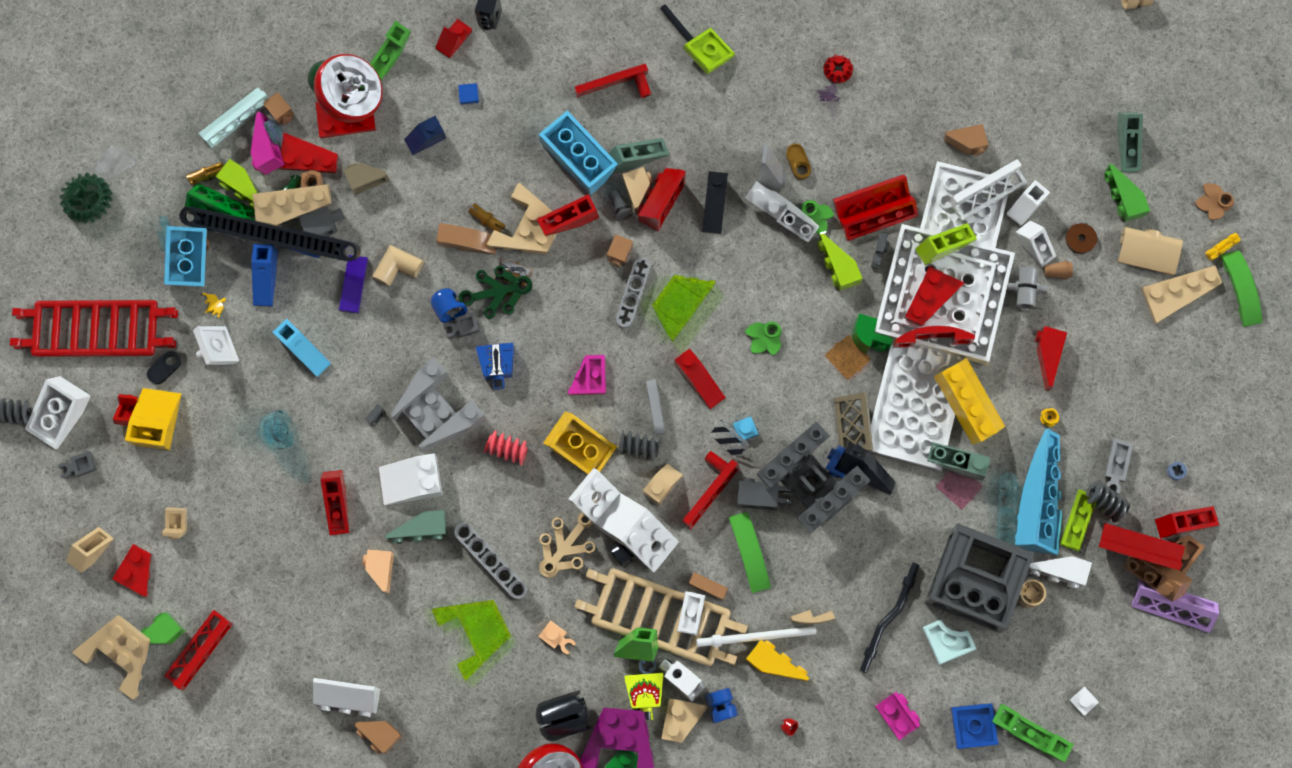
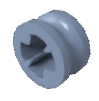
[1167,462,1187,481]
[639,660,657,674]

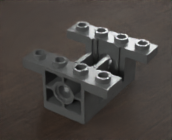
[757,421,871,534]

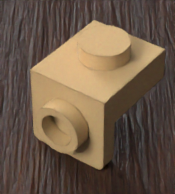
[162,507,187,539]

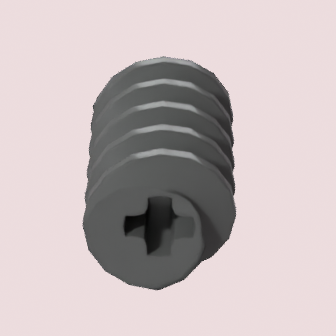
[0,398,30,425]
[619,430,661,461]
[1086,480,1130,523]

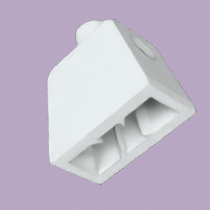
[659,658,705,702]

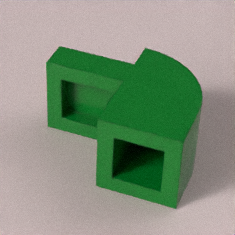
[852,313,893,353]

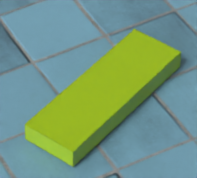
[1060,489,1094,552]

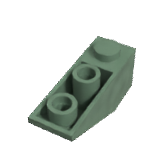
[927,442,990,481]
[385,510,447,544]

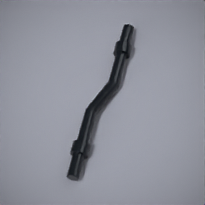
[860,562,920,673]

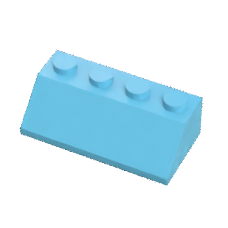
[539,110,618,195]

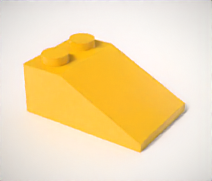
[543,411,617,474]

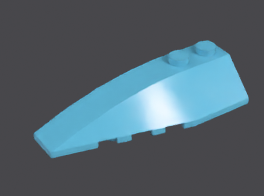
[1015,429,1062,555]

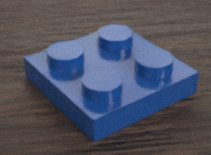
[951,703,998,749]

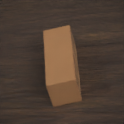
[689,572,728,601]

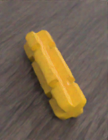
[1205,233,1241,260]

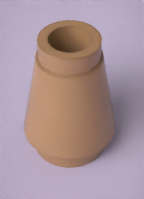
[1044,260,1073,280]

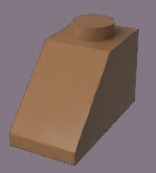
[943,124,989,156]

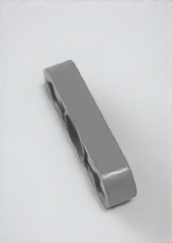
[646,379,665,436]

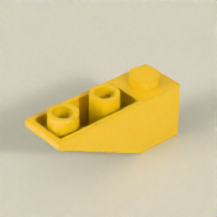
[746,640,809,682]

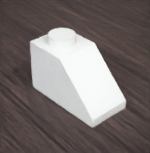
[1016,221,1056,268]

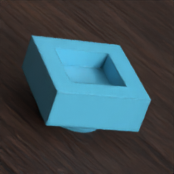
[733,416,758,442]

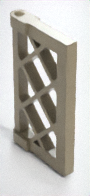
[834,392,873,455]

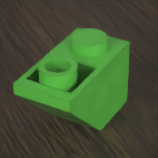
[140,612,186,645]
[614,627,658,662]

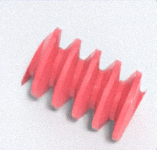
[484,430,528,466]

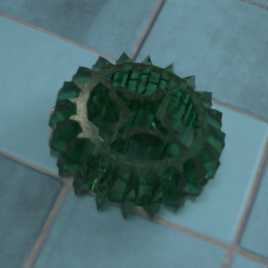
[59,172,113,224]

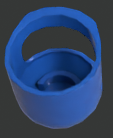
[431,288,467,323]

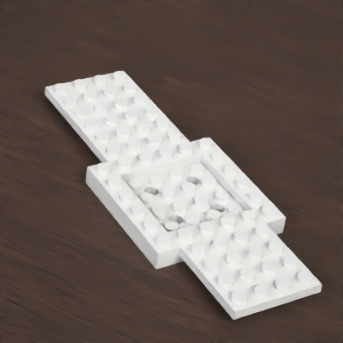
[865,161,1015,471]

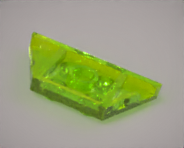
[652,274,716,342]

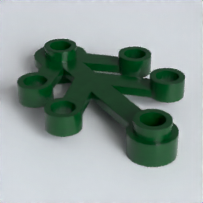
[458,266,533,319]

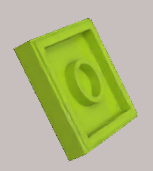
[683,27,735,75]

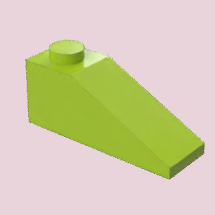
[915,223,977,265]

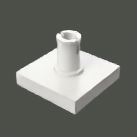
[193,326,239,365]

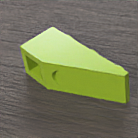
[216,159,258,209]
[817,233,863,291]

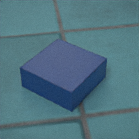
[458,83,479,105]

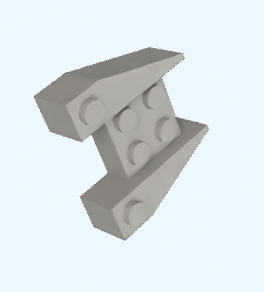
[391,357,486,452]

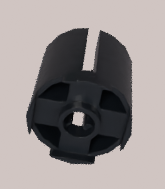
[536,690,592,742]

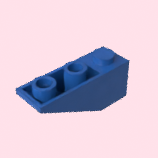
[251,244,279,307]

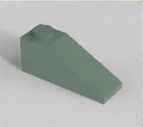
[1117,111,1143,172]
[609,138,670,173]

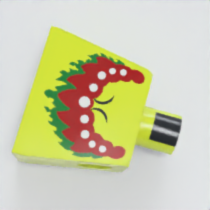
[624,673,663,721]

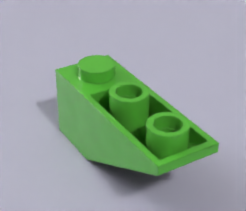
[1104,164,1150,222]

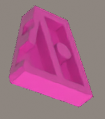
[568,355,606,396]

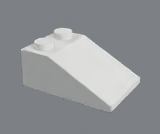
[25,376,90,449]
[379,453,443,506]

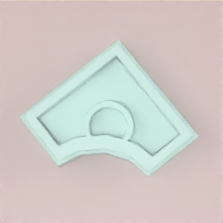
[922,620,976,665]

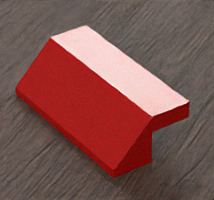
[833,174,918,241]
[1098,523,1186,571]

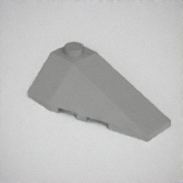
[758,144,786,191]

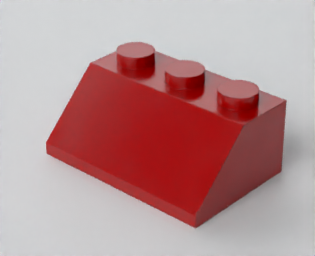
[637,168,686,231]

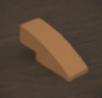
[436,223,496,255]

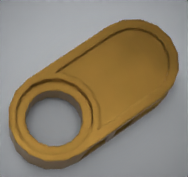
[786,143,811,180]

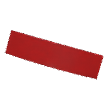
[893,326,975,348]

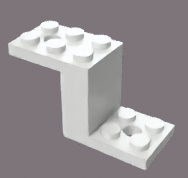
[568,468,679,572]

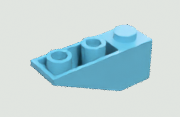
[273,319,331,377]

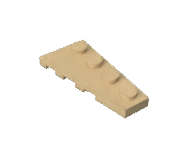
[253,184,332,225]
[1142,266,1222,324]

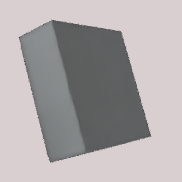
[365,404,385,427]

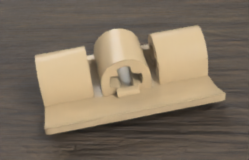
[1118,227,1183,275]

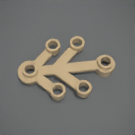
[539,513,595,578]

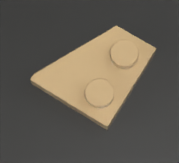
[661,698,708,743]

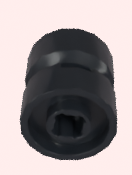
[608,541,636,568]

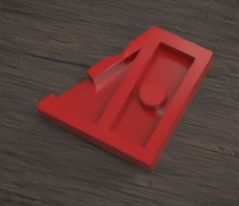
[112,544,152,597]

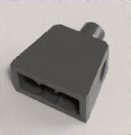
[299,206,345,236]

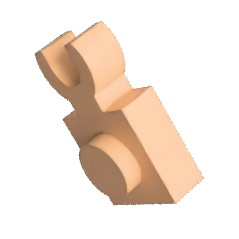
[538,620,576,655]

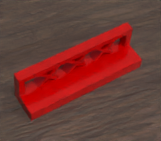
[164,610,233,690]

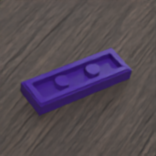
[339,255,368,314]

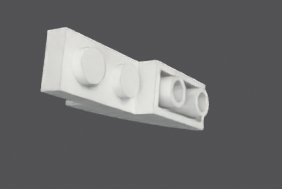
[745,181,819,242]

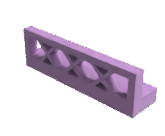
[1132,578,1219,633]

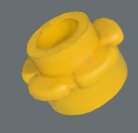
[1040,408,1060,427]

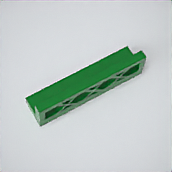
[185,183,256,220]

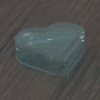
[264,119,283,144]

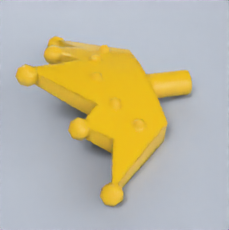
[202,293,226,318]

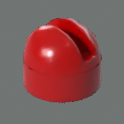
[780,718,798,736]

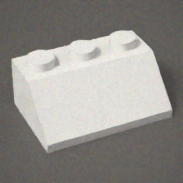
[313,678,381,717]

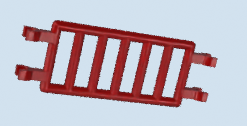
[9,300,178,357]

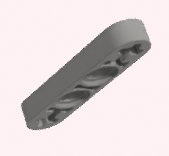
[616,257,651,329]

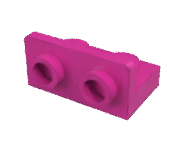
[875,691,921,741]

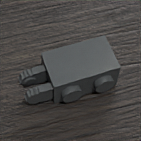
[737,478,795,511]

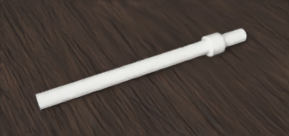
[696,626,816,647]

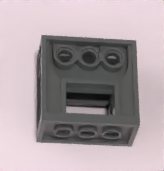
[924,523,1034,633]

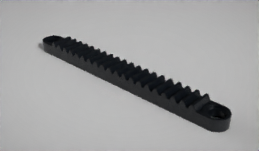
[179,207,361,261]

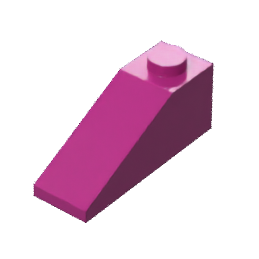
[251,111,285,175]

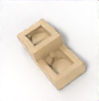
[790,610,835,625]

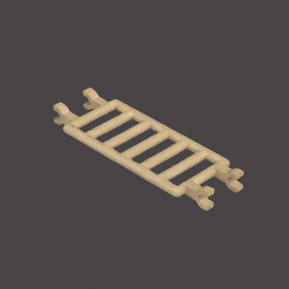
[575,568,748,667]

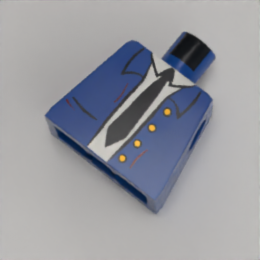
[476,343,515,390]

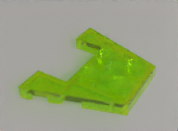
[431,600,511,681]

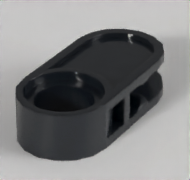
[147,351,182,385]

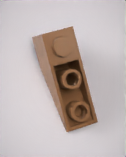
[1123,556,1192,602]

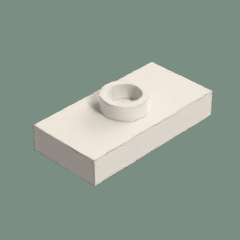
[677,591,705,636]

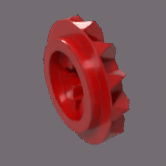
[823,54,853,83]

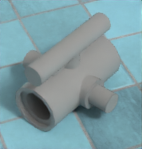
[1007,267,1048,312]

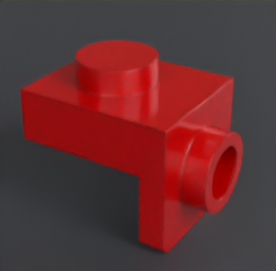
[113,394,138,426]

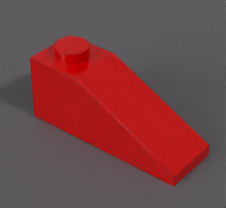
[537,194,599,236]
[1035,326,1067,391]
[674,348,726,410]
[320,470,349,535]
[1154,506,1219,539]

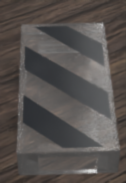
[708,419,750,461]

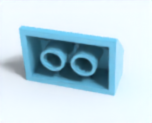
[164,226,207,286]

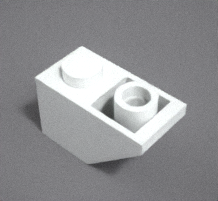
[1006,180,1050,226]

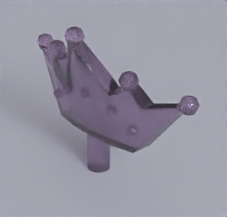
[817,82,840,102]

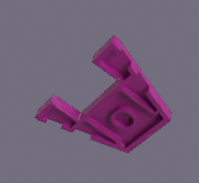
[580,707,654,768]

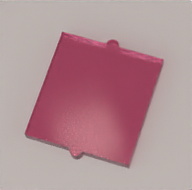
[936,471,983,510]

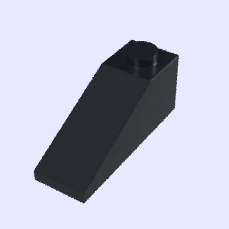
[702,171,728,234]
[836,442,895,495]

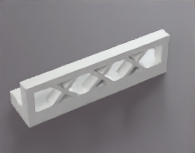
[950,159,1028,221]

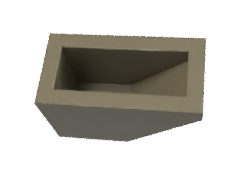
[343,163,390,195]

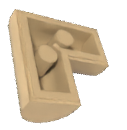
[372,245,424,287]

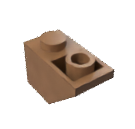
[354,721,403,754]

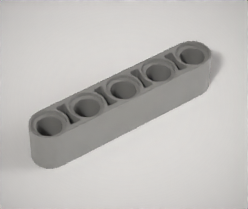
[454,523,528,601]

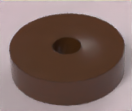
[1065,223,1097,254]

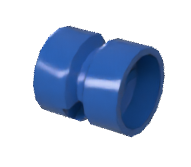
[705,688,739,723]

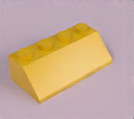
[934,358,1005,445]

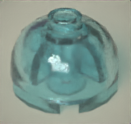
[257,410,294,450]

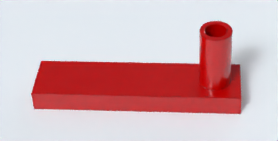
[574,63,652,98]
[682,451,740,530]

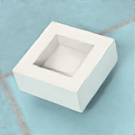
[1069,687,1099,716]

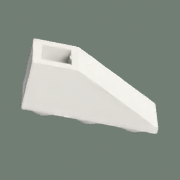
[1028,556,1092,590]

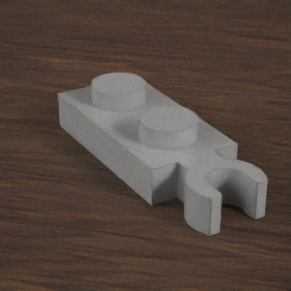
[1104,439,1134,494]

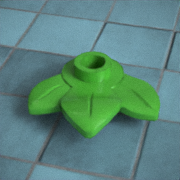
[801,200,834,234]
[745,322,781,355]

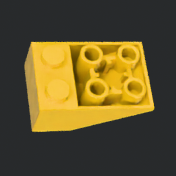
[125,388,182,451]

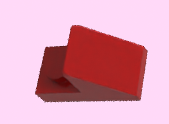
[435,18,473,58]

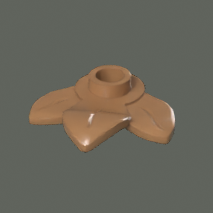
[1195,183,1234,220]

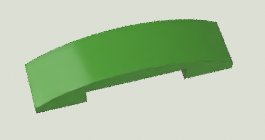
[360,20,411,90]
[1220,250,1263,327]
[729,512,771,593]
[992,704,1074,763]

